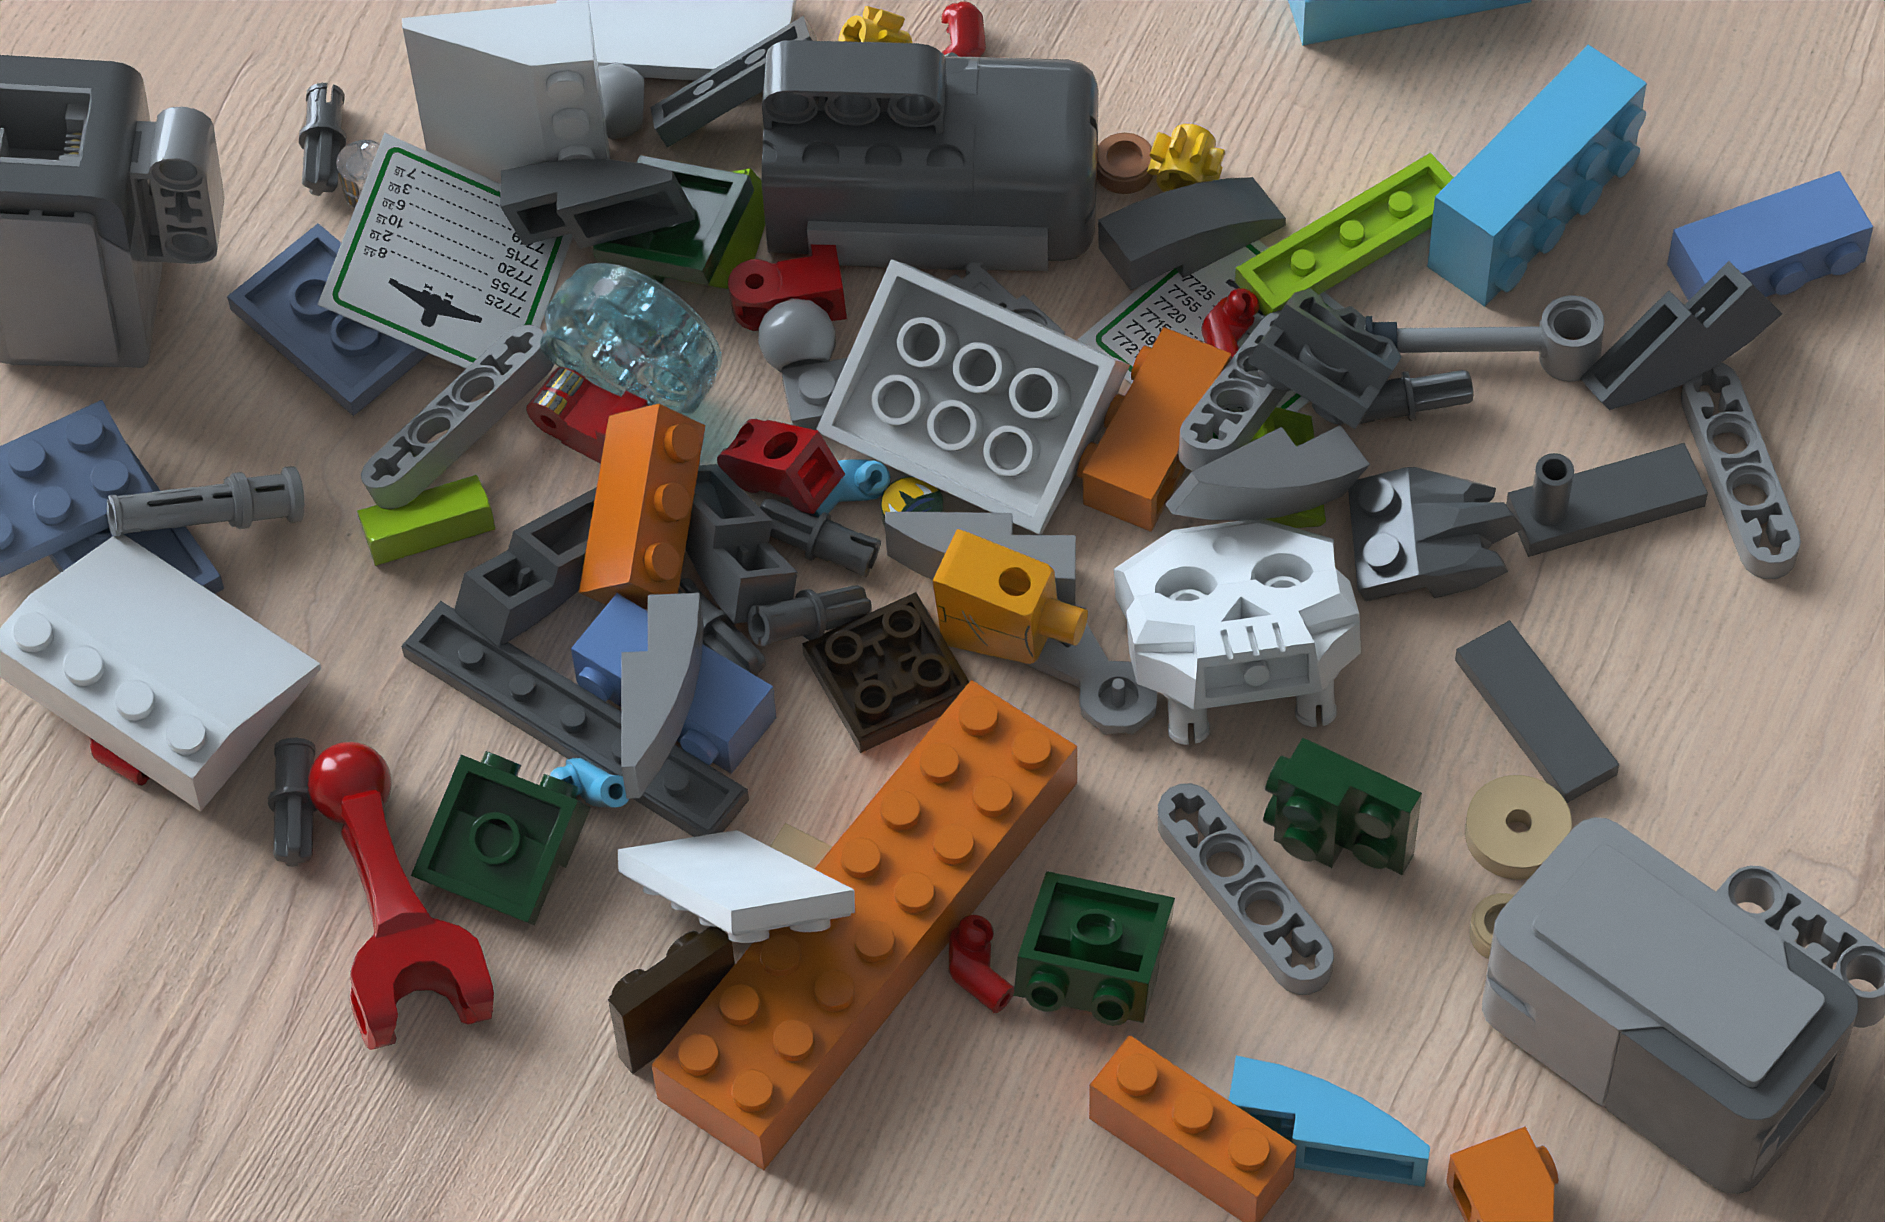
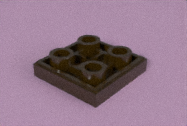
[802,592,970,753]
[608,926,735,1074]

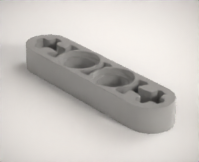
[1178,311,1287,471]
[361,325,556,509]
[1681,362,1801,579]
[1158,783,1334,995]

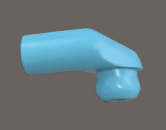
[811,460,891,517]
[550,758,629,808]

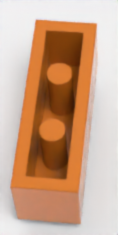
[1077,327,1231,532]
[579,404,706,609]
[1089,1035,1297,1222]

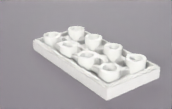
[556,0,796,81]
[618,830,855,943]

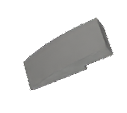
[1165,425,1370,521]
[885,512,1076,605]
[621,593,704,799]

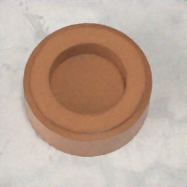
[1097,133,1154,194]

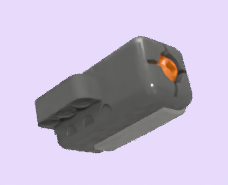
[762,40,1099,271]

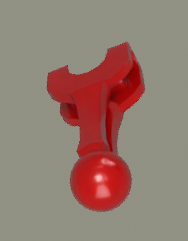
[308,742,494,1050]

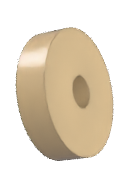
[1465,775,1572,880]

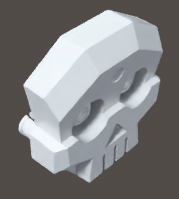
[1114,519,1361,745]

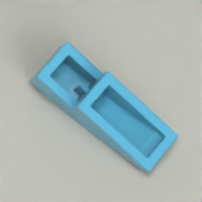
[1229,1055,1430,1187]

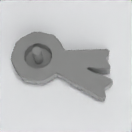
[1028,623,1157,735]

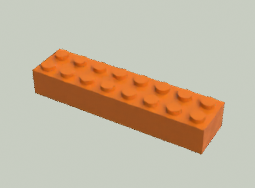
[652,680,1077,1171]

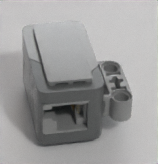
[0,55,225,368]
[1482,817,1885,1194]

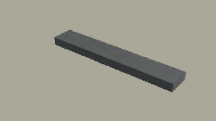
[401,600,749,837]

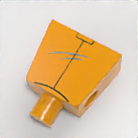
[933,529,1088,664]

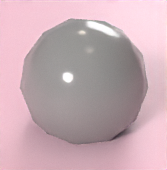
[598,63,644,140]
[758,298,836,372]

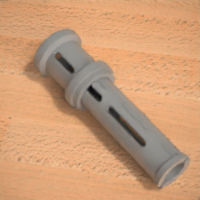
[107,466,305,536]

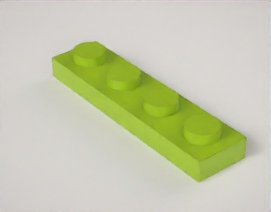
[1235,152,1454,317]

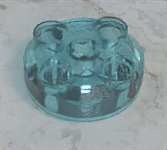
[540,263,722,416]

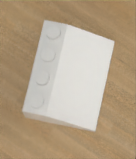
[402,0,610,184]
[816,259,1130,535]
[0,534,321,811]

